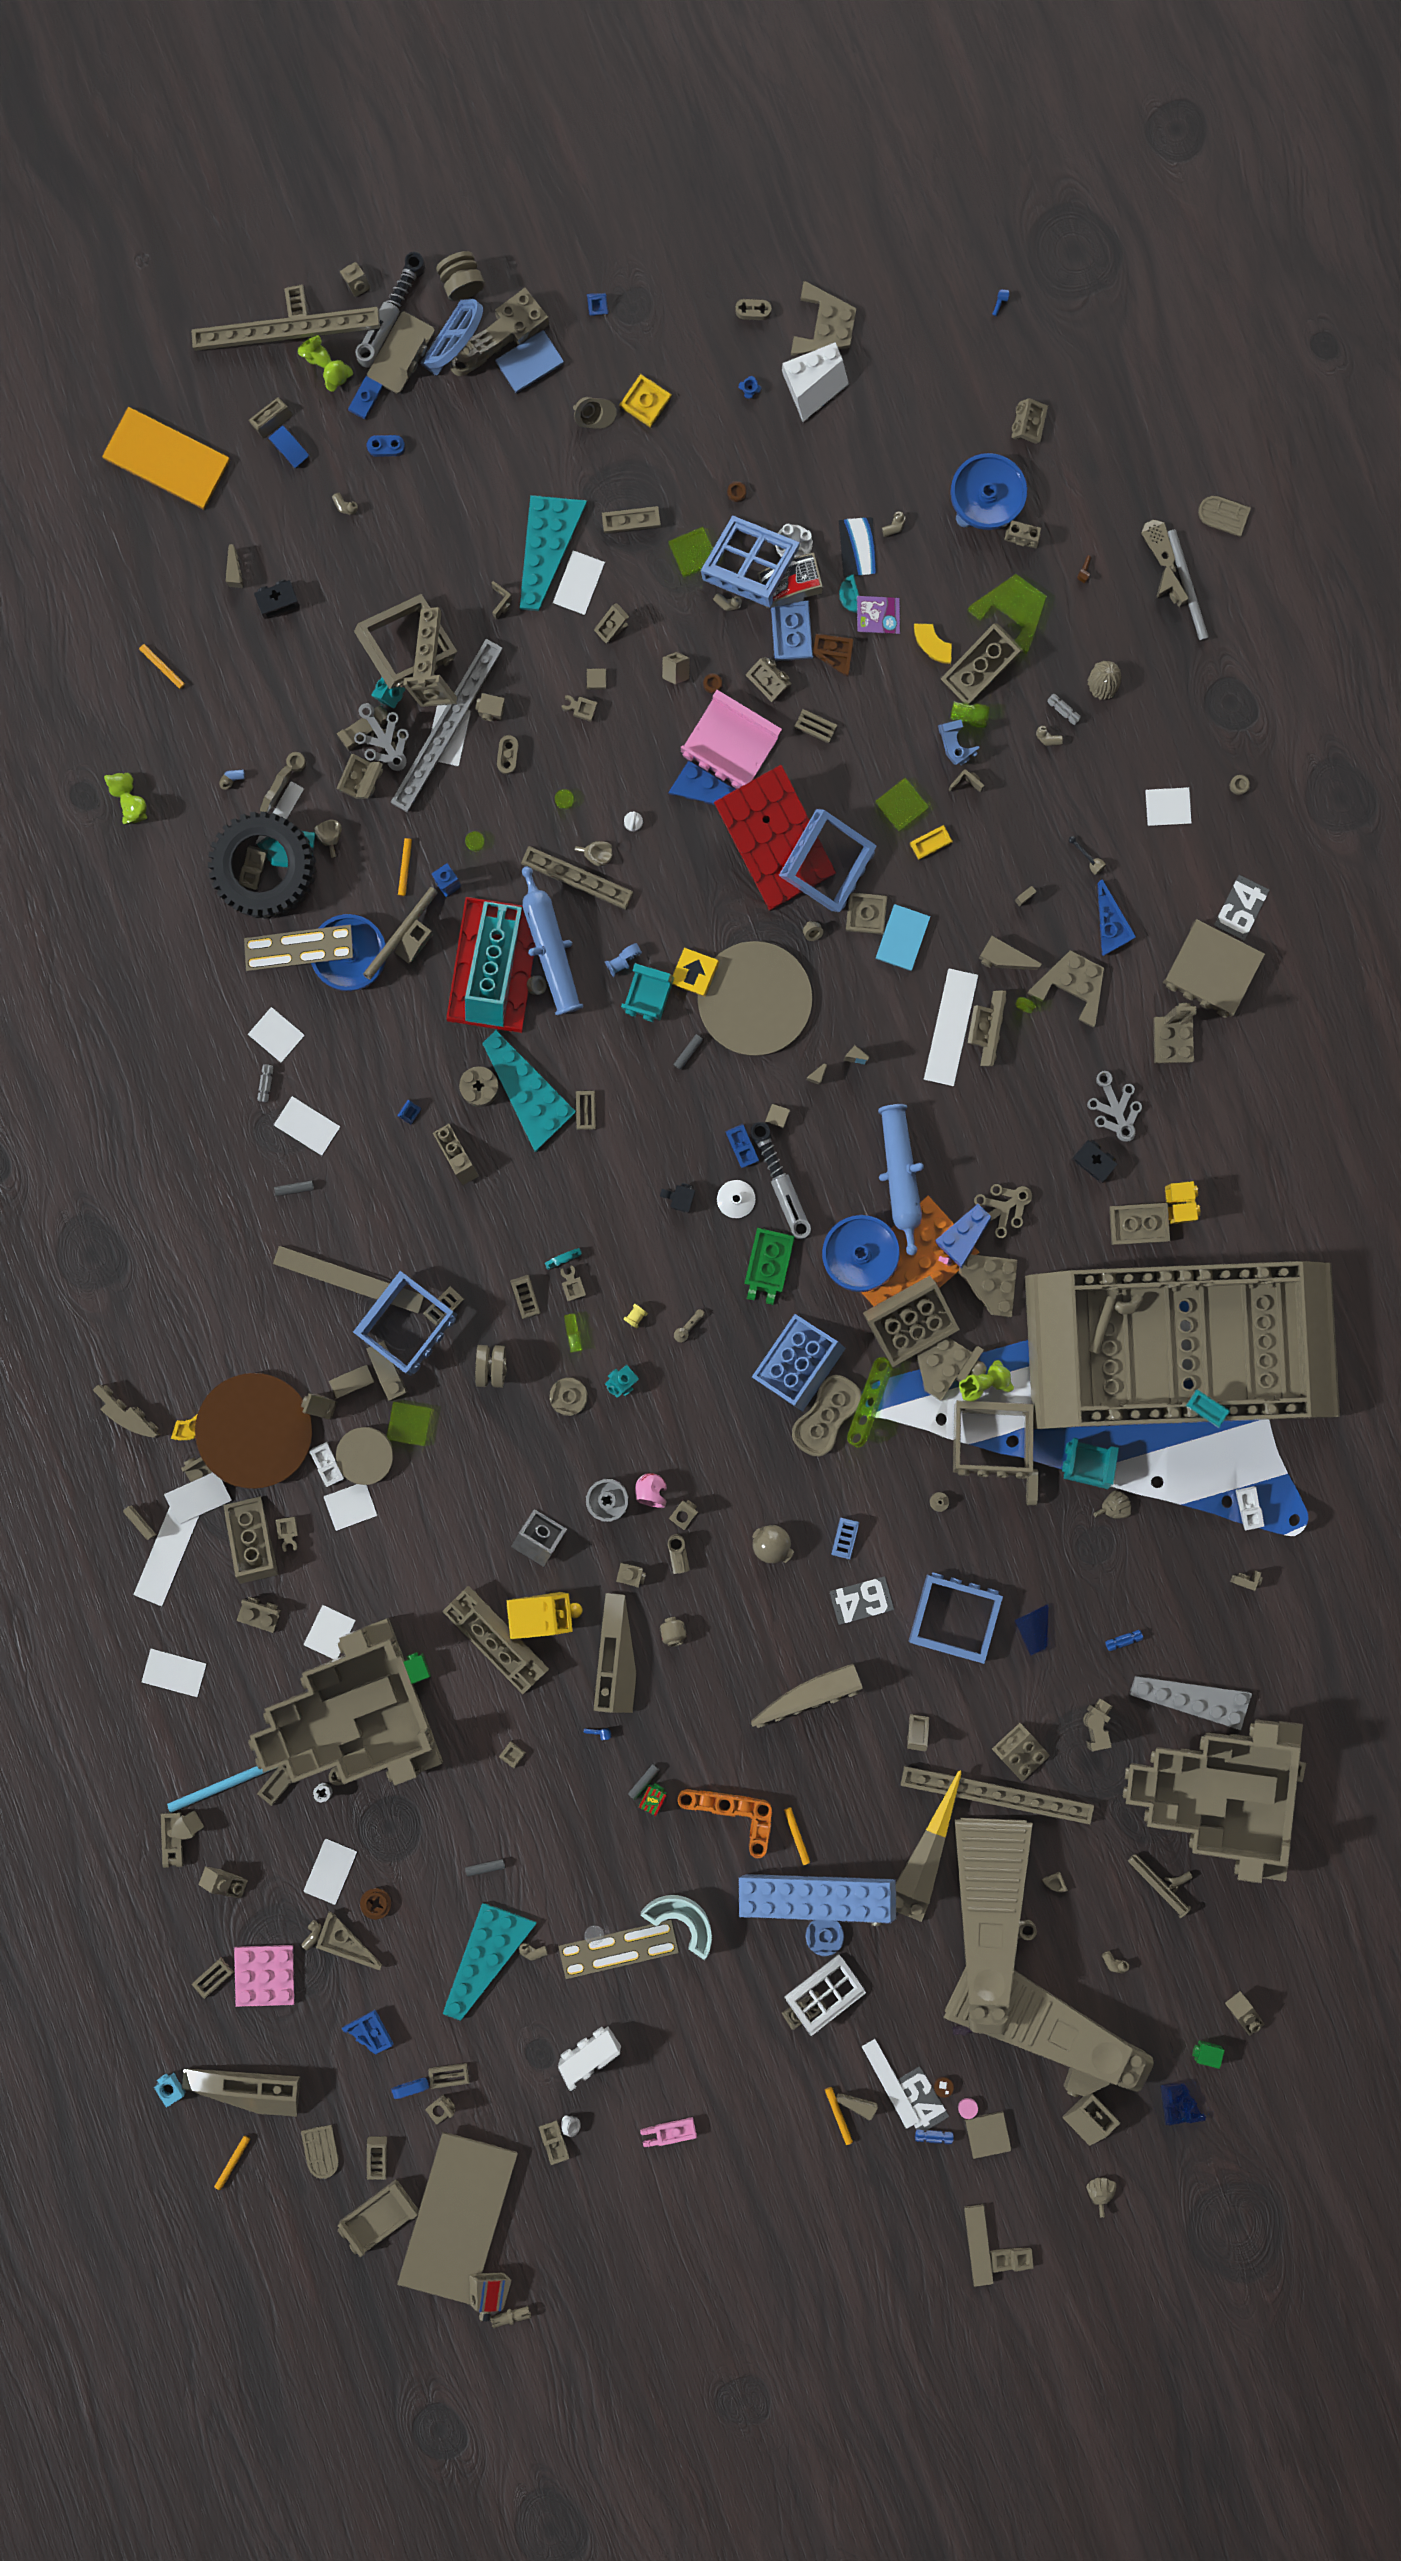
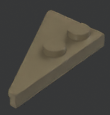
[316,1911,382,1970]

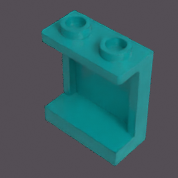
[621,964,674,1022]
[1062,1438,1119,1489]

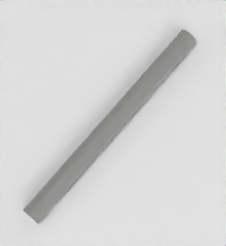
[1167,530,1209,641]

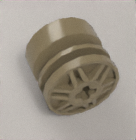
[436,251,485,301]

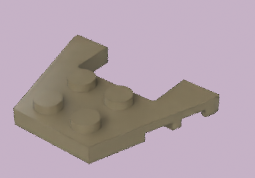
[791,281,856,356]
[1027,951,1104,1027]

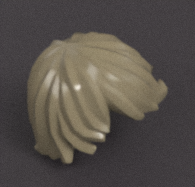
[1088,661,1122,700]

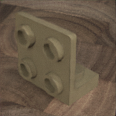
[992,1723,1050,1781]

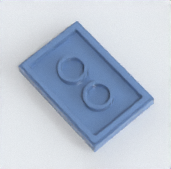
[496,330,564,393]
[771,601,813,661]

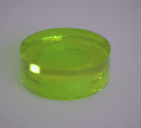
[555,789,574,809]
[465,831,485,851]
[1015,997,1035,1013]

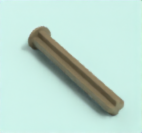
[1128,1854,1191,1918]

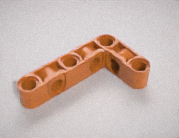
[678,1789,772,1858]

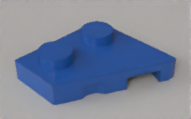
[342,2010,394,2055]

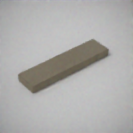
[964,2204,993,2287]

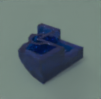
[1014,1604,1049,1655]
[1161,2083,1206,2125]

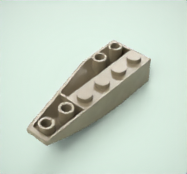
[751,1663,863,1728]
[182,2068,300,2117]

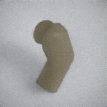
[1036,726,1063,746]
[519,1943,548,1961]

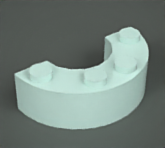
[641,1895,712,1960]

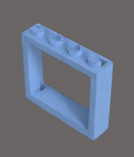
[779,809,877,912]
[353,1271,457,1376]
[909,1572,1003,1663]

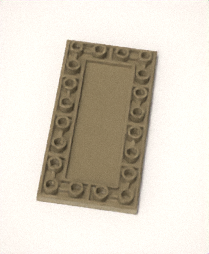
[397,2132,517,2305]

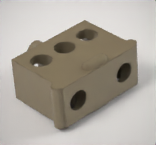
[1004,521,1041,548]

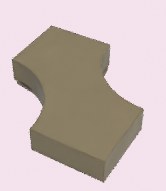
[260,765,293,813]

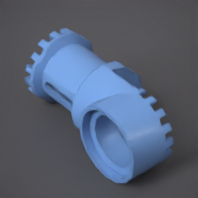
[605,943,642,977]

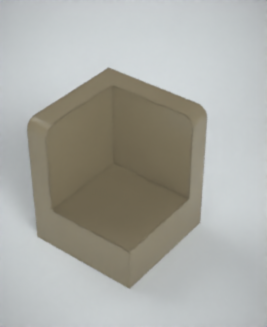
[662,652,690,684]

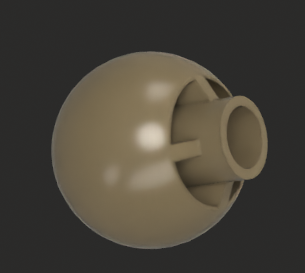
[752,1525,794,1564]

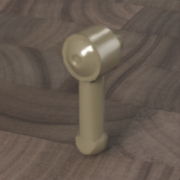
[674,1309,705,1343]

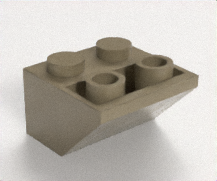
[1062,2093,1120,2146]

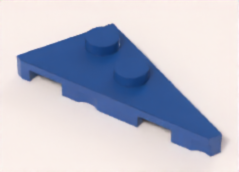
[1097,879,1136,956]

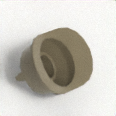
[573,397,616,429]

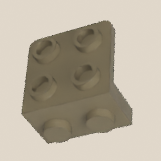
[336,754,383,799]

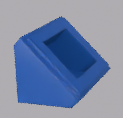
[397,1100,421,1125]

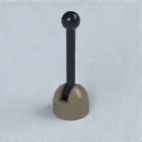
[1069,836,1106,875]

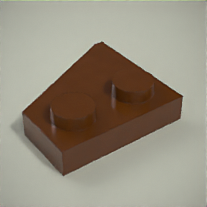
[813,634,853,676]

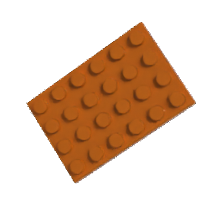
[861,1195,979,1307]

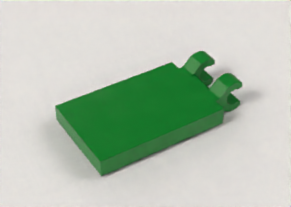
[744,1228,795,1305]

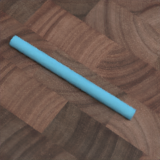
[167,1766,278,1813]

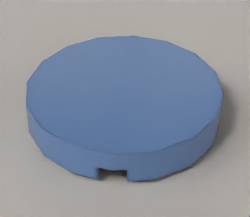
[805,1920,844,1956]

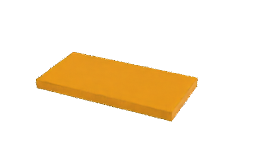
[102,407,230,510]

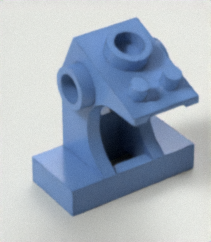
[938,720,979,765]

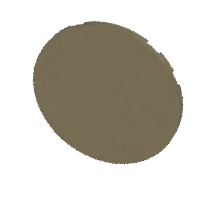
[698,941,812,1056]

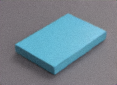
[875,904,930,971]

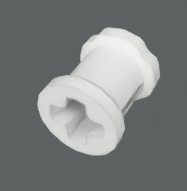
[313,1783,333,1802]

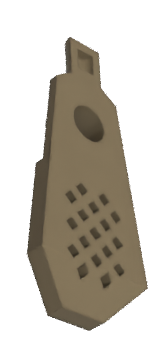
[1141,520,1176,573]

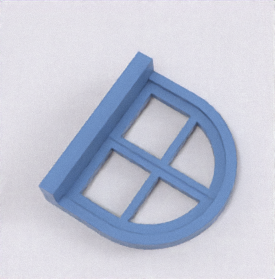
[420,299,483,375]

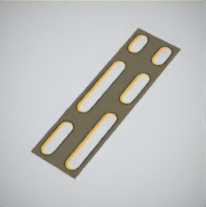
[244,925,353,971]
[558,1920,679,1979]

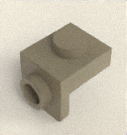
[340,262,371,297]

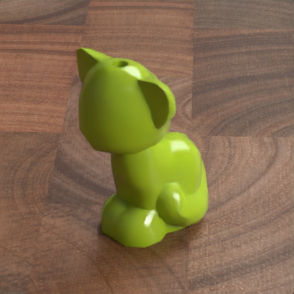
[298,335,353,392]
[104,773,147,825]
[959,1360,1014,1402]

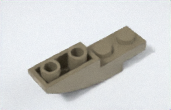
[93,1385,160,1438]

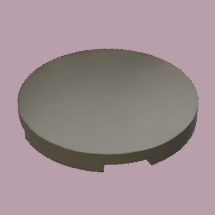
[336,1427,393,1485]

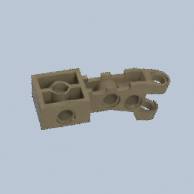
[450,288,549,376]

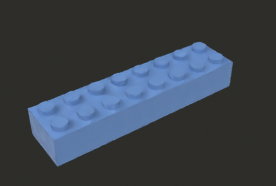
[739,1874,896,1923]

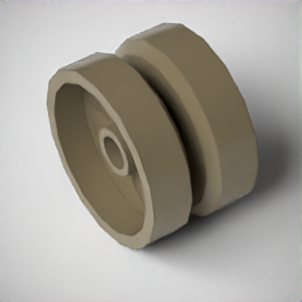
[475,1345,507,1388]

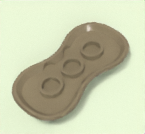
[792,1375,862,1457]

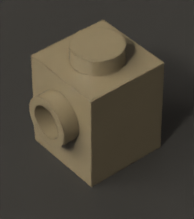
[476,693,506,721]

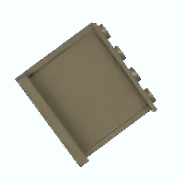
[1163,919,1265,1018]

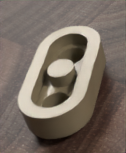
[497,735,519,774]

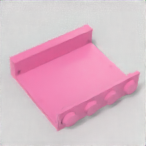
[681,690,782,789]

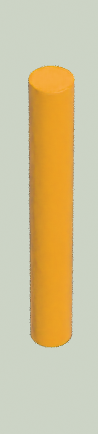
[139,644,185,689]
[398,838,412,896]
[784,1807,810,1865]
[825,2087,853,2145]
[214,2135,251,2190]

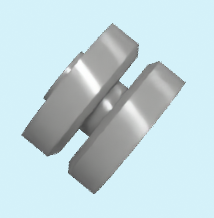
[586,1479,628,1521]

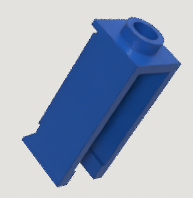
[432,863,461,897]

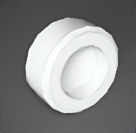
[624,811,643,832]
[561,2115,580,2137]

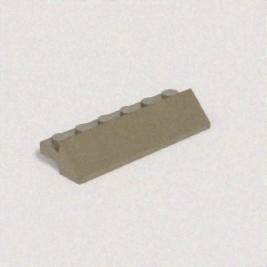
[442,1586,549,1694]

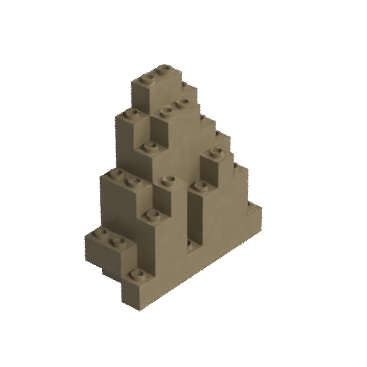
[248,1617,443,1786]
[1123,1719,1303,1883]

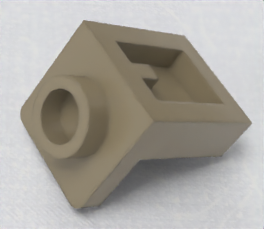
[616,1563,646,1588]
[1230,1571,1262,1591]

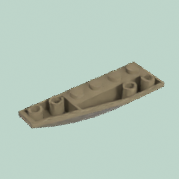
[594,1593,636,1713]

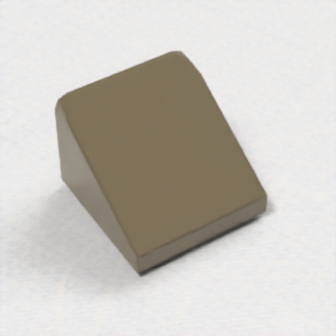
[806,1064,827,1084]
[765,1104,790,1129]

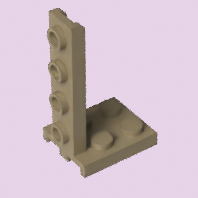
[403,607,457,707]
[1153,1003,1196,1064]

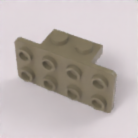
[367,312,435,394]

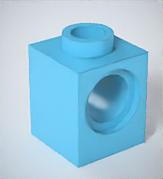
[154,2073,186,2107]

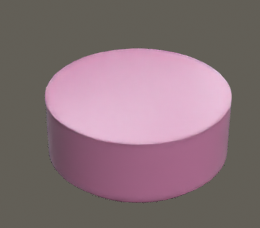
[958,2098,978,2119]

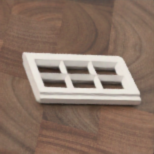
[785,1954,866,2035]

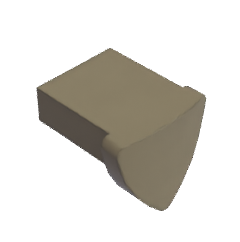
[171,1810,204,1839]

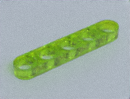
[847,1357,892,1448]

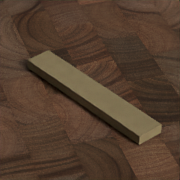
[521,846,633,910]

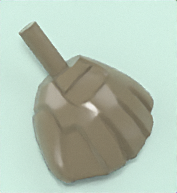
[314,820,342,858]
[575,841,613,866]
[1093,1490,1131,1519]
[1087,2178,1116,2218]

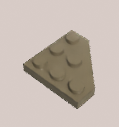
[959,1254,1017,1317]
[917,1337,972,1401]

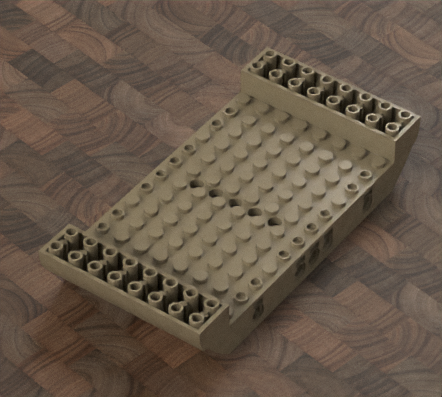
[1025,1261,1340,1429]

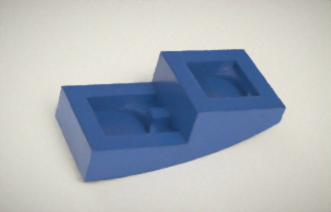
[269,425,309,468]
[725,1124,759,1168]

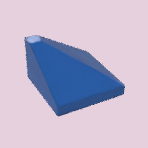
[587,294,608,316]

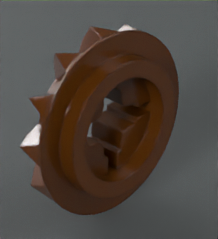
[360,1888,391,1920]

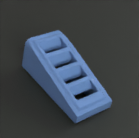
[831,1517,859,1559]

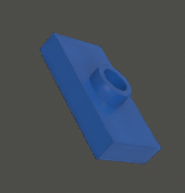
[348,376,383,420]

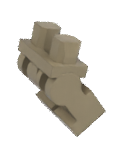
[1083,1699,1112,1751]

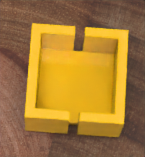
[1165,1181,1200,1224]

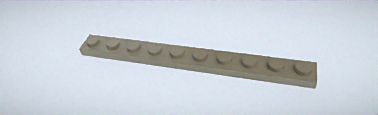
[192,307,380,351]
[900,1766,1094,1824]

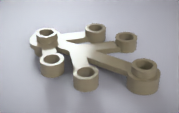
[974,1184,1032,1238]

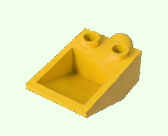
[506,1592,582,1639]

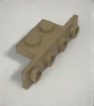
[968,990,1006,1067]

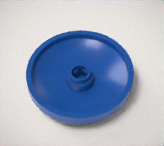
[950,453,1027,530]
[311,914,386,991]
[822,1215,900,1292]

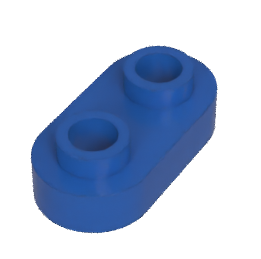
[367,435,405,457]

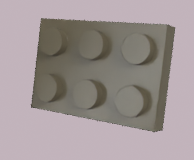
[1109,1203,1170,1245]

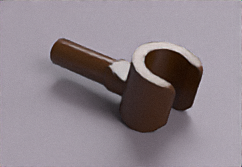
[1077,555,1091,583]

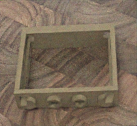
[354,594,457,689]
[953,1400,1033,1479]

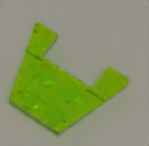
[967,574,1046,654]

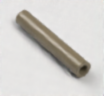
[1089,1296,1116,1355]

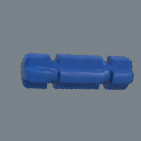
[1105,1630,1143,1651]
[915,2130,953,2144]

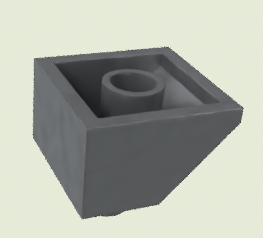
[511,1509,567,1567]

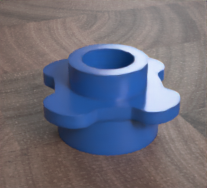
[739,376,761,399]

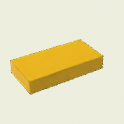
[910,825,953,860]

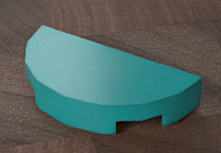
[839,575,859,613]
[544,1248,582,1270]

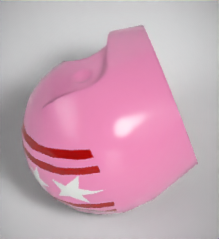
[635,1473,667,1508]

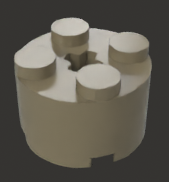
[459,1067,499,1107]

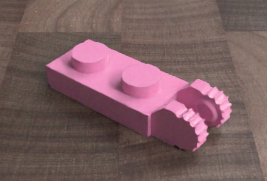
[640,2117,697,2147]

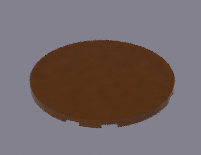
[195,1373,312,1489]

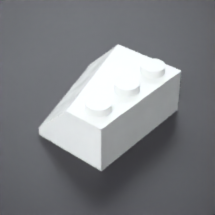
[782,343,849,423]
[558,2026,621,2091]

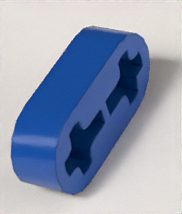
[391,2078,429,2099]

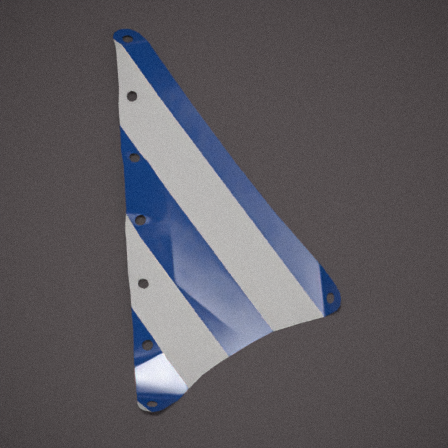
[858,1301,1308,1536]

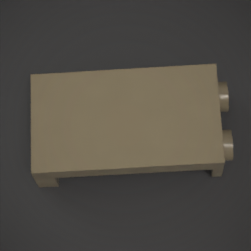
[338,2179,419,2257]

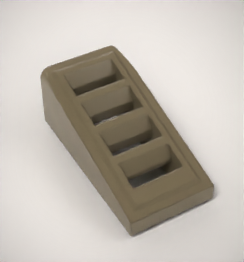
[284,285,309,318]
[226,544,243,588]
[510,1275,540,1319]
[423,1286,464,1327]
[836,2093,878,2121]
[367,2137,387,2180]

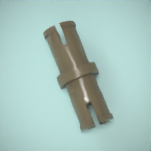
[491,2306,531,2329]

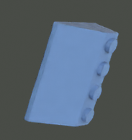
[752,1314,846,1412]

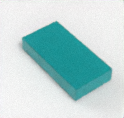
[1186,1389,1230,1428]

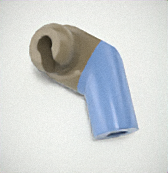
[219,770,245,790]

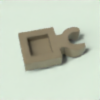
[562,695,597,722]
[561,1266,586,1301]
[276,1517,298,1552]

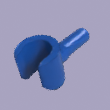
[992,290,1009,316]
[584,1728,611,1740]

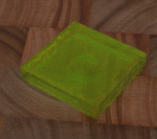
[668,527,713,577]
[875,778,929,831]
[387,1402,431,1446]

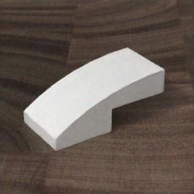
[309,1442,344,1487]
[1236,1486,1264,1530]

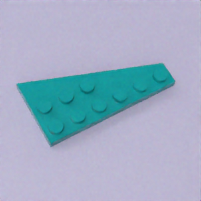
[520,495,587,611]
[482,1030,576,1152]
[443,1902,537,2020]

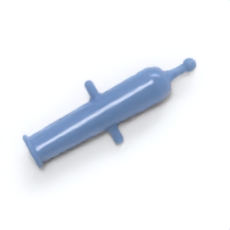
[522,866,583,1016]
[878,1104,924,1255]

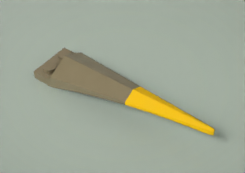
[896,1770,961,1922]

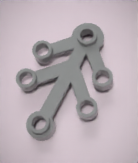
[354,703,409,771]
[1087,1071,1142,1142]

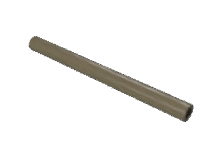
[363,887,438,980]

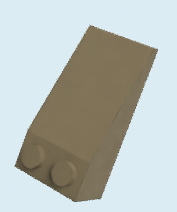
[941,623,1024,706]
[223,1497,278,1584]

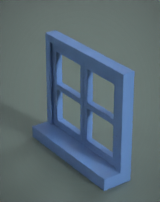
[701,515,800,608]

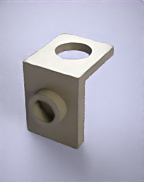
[491,581,512,619]
[949,769,984,792]
[669,1500,698,1530]
[425,2095,455,2125]

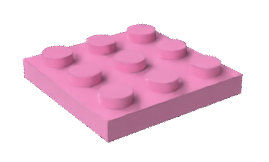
[234,1945,295,2007]

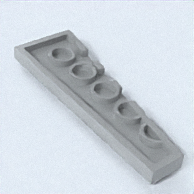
[1129,1676,1252,1730]

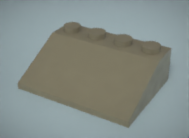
[863,1276,960,1367]

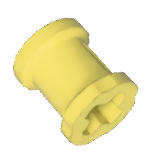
[624,1304,648,1329]

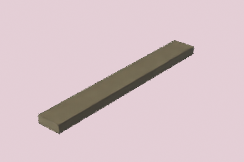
[273,1246,424,1314]

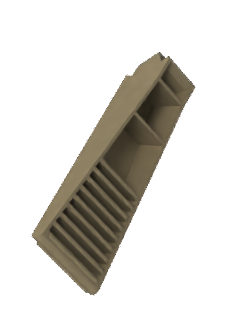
[955,1818,1033,2034]
[944,1967,1154,2091]

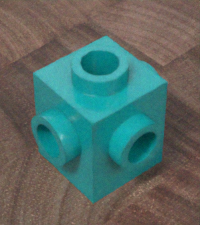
[371,677,405,708]
[605,1365,639,1398]

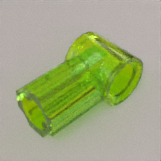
[950,702,990,728]

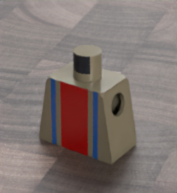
[469,2273,511,2322]

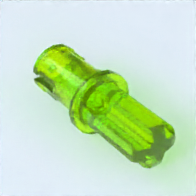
[564,1314,582,1352]

